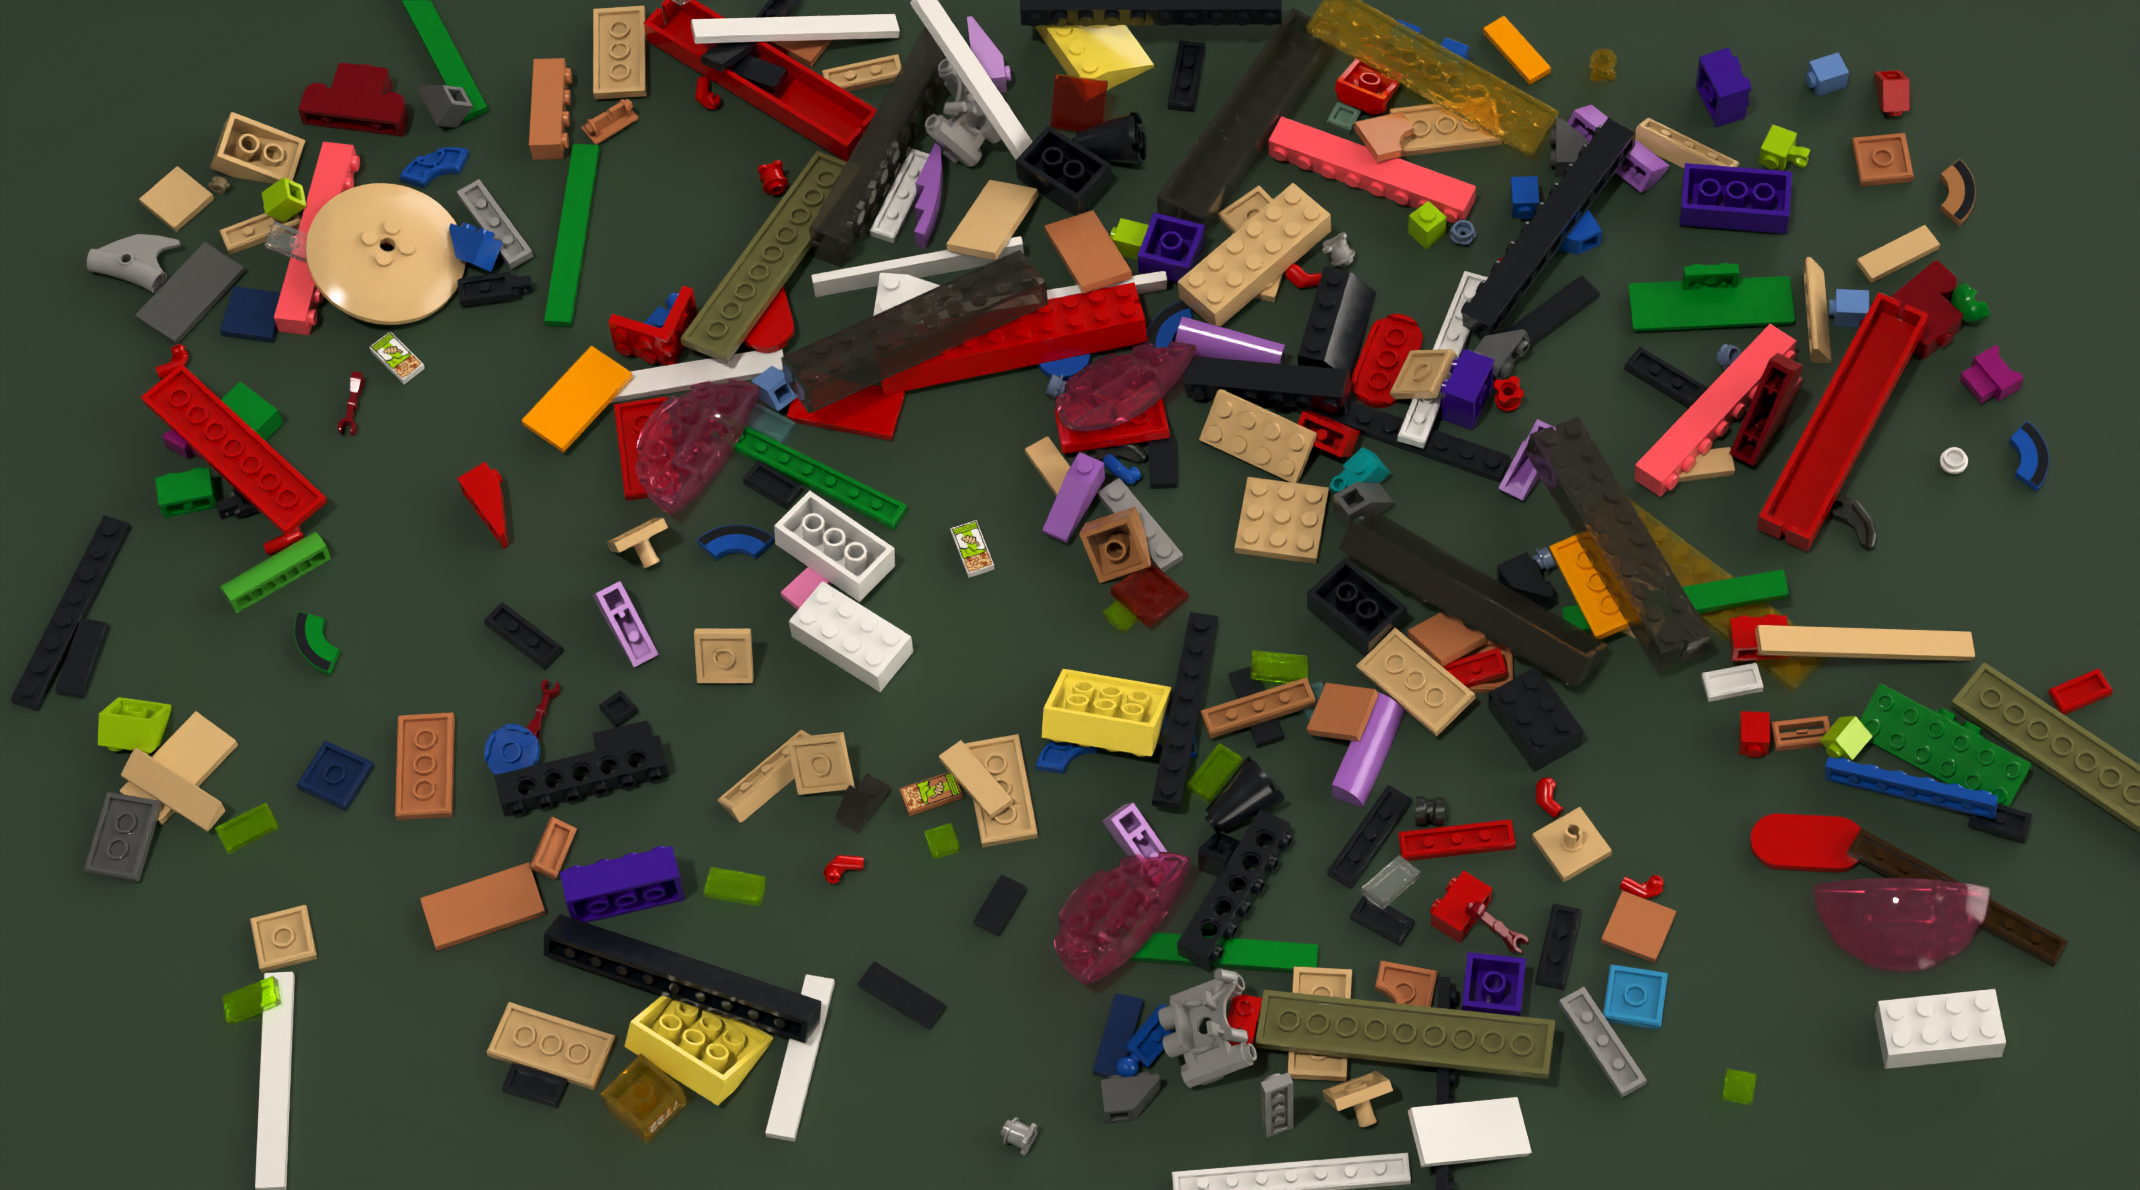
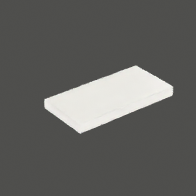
[1408,1097,1532,1167]

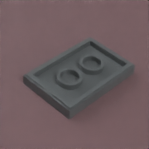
[83,792,162,883]

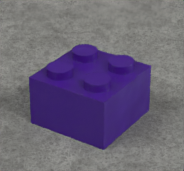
[1696,47,1751,127]
[1137,213,1205,283]
[1440,349,1494,430]
[1462,952,1526,1016]

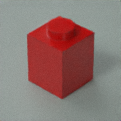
[1739,711,1770,758]

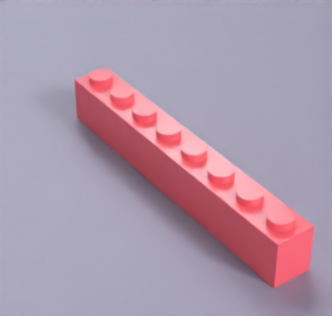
[1268,116,1476,223]
[274,142,360,335]
[1634,324,1797,497]

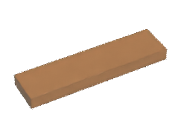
[1200,677,1316,739]

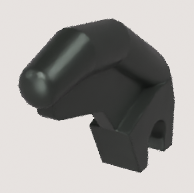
[1080,443,1148,463]
[1831,496,1878,550]

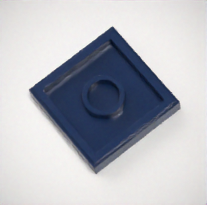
[220,286,281,343]
[296,740,374,811]

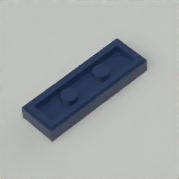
[1093,993,1144,1078]

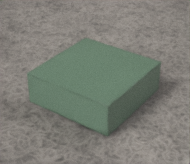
[1326,102,1361,135]

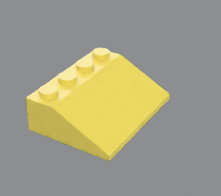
[1035,25,1154,101]
[1042,669,1172,757]
[624,996,774,1106]

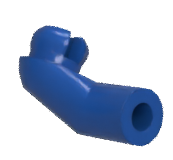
[1103,454,1141,485]

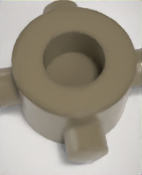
[208,176,230,194]

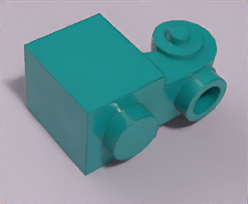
[1329,447,1391,495]

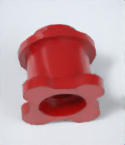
[757,160,788,196]
[1493,376,1524,411]

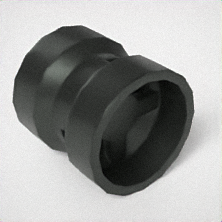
[1415,796,1445,826]

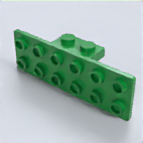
[1628,263,1795,332]
[1859,684,2032,807]

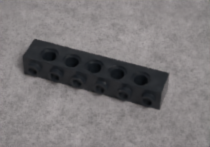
[494,735,670,817]
[1177,809,1293,971]

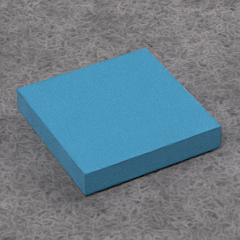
[1603,964,1668,1030]

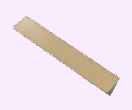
[1635,118,1740,168]
[1803,257,1831,363]
[718,730,811,823]
[121,748,225,832]

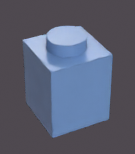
[1805,52,1849,97]
[1829,289,1869,327]
[751,366,799,411]

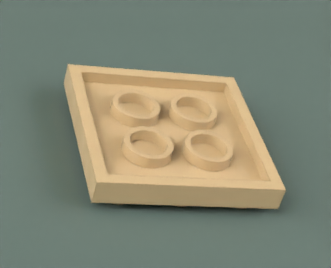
[1234,477,1329,564]

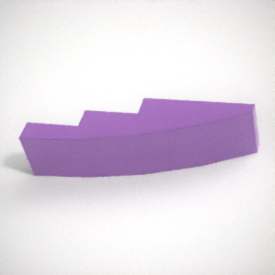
[914,142,943,249]

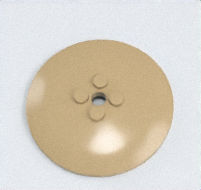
[306,183,466,325]

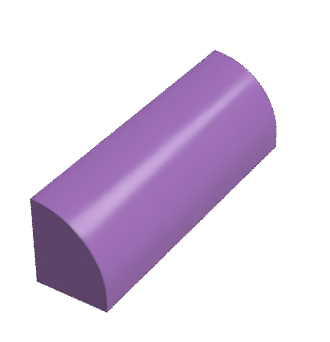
[1568,104,1669,193]
[1174,316,1285,364]
[1332,692,1405,808]

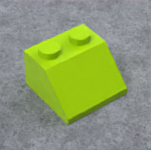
[98,697,171,755]

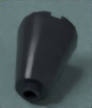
[1072,111,1146,164]
[1205,756,1285,832]

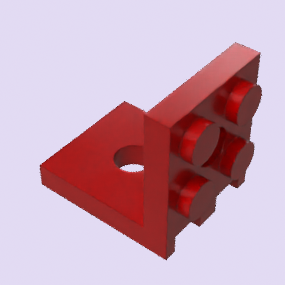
[608,286,698,366]

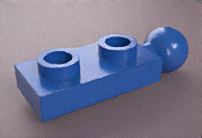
[1115,1004,1176,1077]

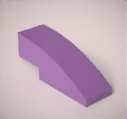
[1498,419,1564,501]

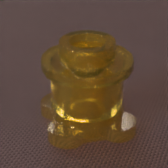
[1589,49,1617,82]

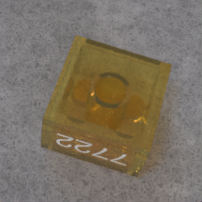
[600,1053,687,1143]

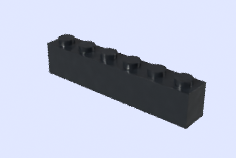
[1183,356,1352,413]

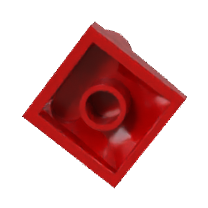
[1334,58,1404,115]

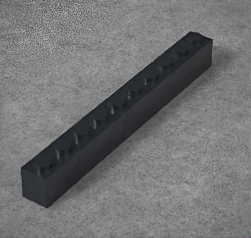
[1020,0,1282,27]
[1461,117,1636,337]
[543,914,822,1043]

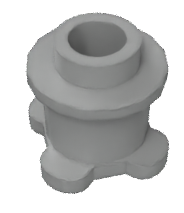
[1322,232,1355,268]
[1001,1117,1038,1156]

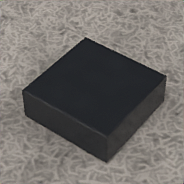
[599,690,639,728]

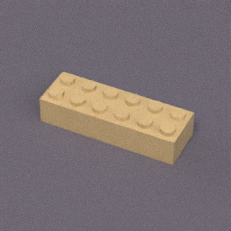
[1178,183,1331,327]

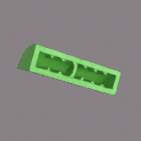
[219,532,331,614]

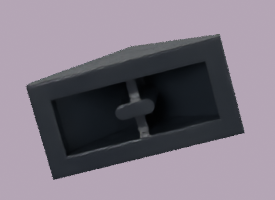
[1198,832,1240,877]

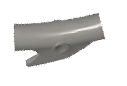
[87,234,180,293]

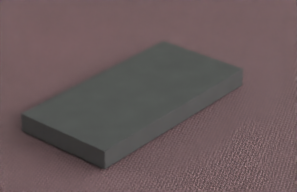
[135,242,246,345]

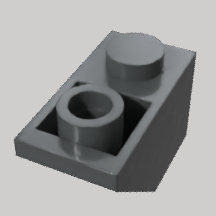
[417,84,473,128]
[1550,118,1588,177]
[1473,329,1530,381]
[1333,482,1394,531]
[1101,1072,1160,1124]

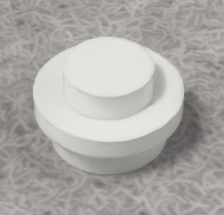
[1940,447,1968,474]

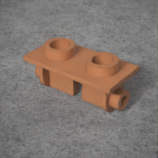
[581,99,639,145]

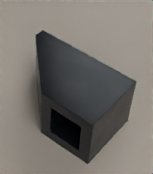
[1497,552,1556,610]

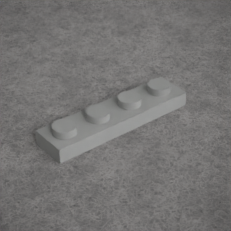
[457,179,534,269]
[1097,478,1183,574]
[1559,987,1647,1098]
[1261,1072,1294,1138]

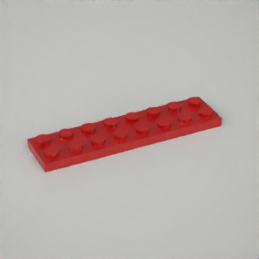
[141,364,327,536]

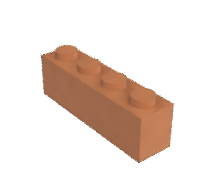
[529,58,572,160]

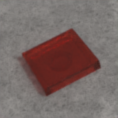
[1050,74,1108,131]
[1110,562,1189,628]

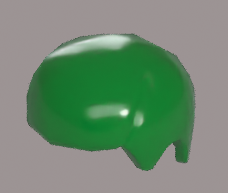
[1952,283,1990,323]

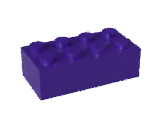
[1679,163,1792,234]
[560,846,685,923]

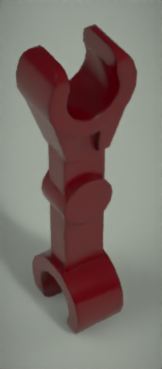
[337,372,365,436]
[526,679,560,741]
[1465,901,1529,954]

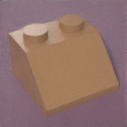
[1079,507,1151,583]

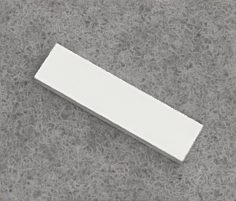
[870,148,929,244]

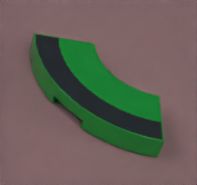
[294,611,340,676]

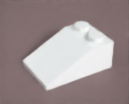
[873,273,961,334]

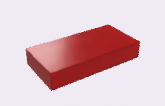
[2048,668,2113,715]

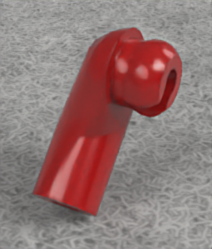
[695,77,720,110]
[1285,263,1322,288]
[155,344,189,380]
[264,526,303,556]
[1536,777,1564,819]
[823,855,864,884]
[1619,875,1664,899]

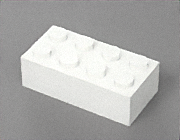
[774,491,895,602]
[789,581,913,692]
[1875,989,2006,1069]

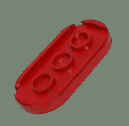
[743,286,795,353]
[1352,314,1423,408]
[1750,814,1861,872]

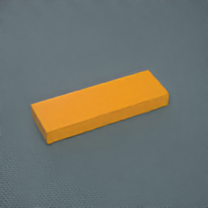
[1483,16,1551,85]

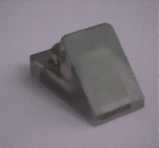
[835,773,891,834]

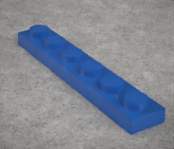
[1825,757,1998,819]

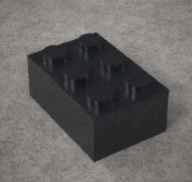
[1015,125,1112,215]
[1307,557,1407,656]
[1488,666,1584,772]

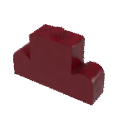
[298,62,409,137]
[1859,259,1963,359]
[1729,353,1804,466]

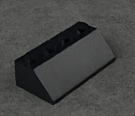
[1298,266,1376,379]

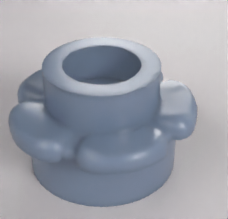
[1450,220,1476,245]
[1717,344,1741,370]
[1045,374,1067,399]
[1532,547,1556,573]

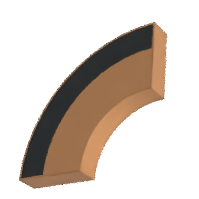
[1940,159,1976,227]

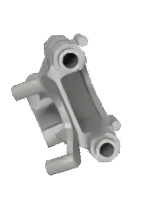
[925,54,1010,167]
[1158,969,1257,1088]

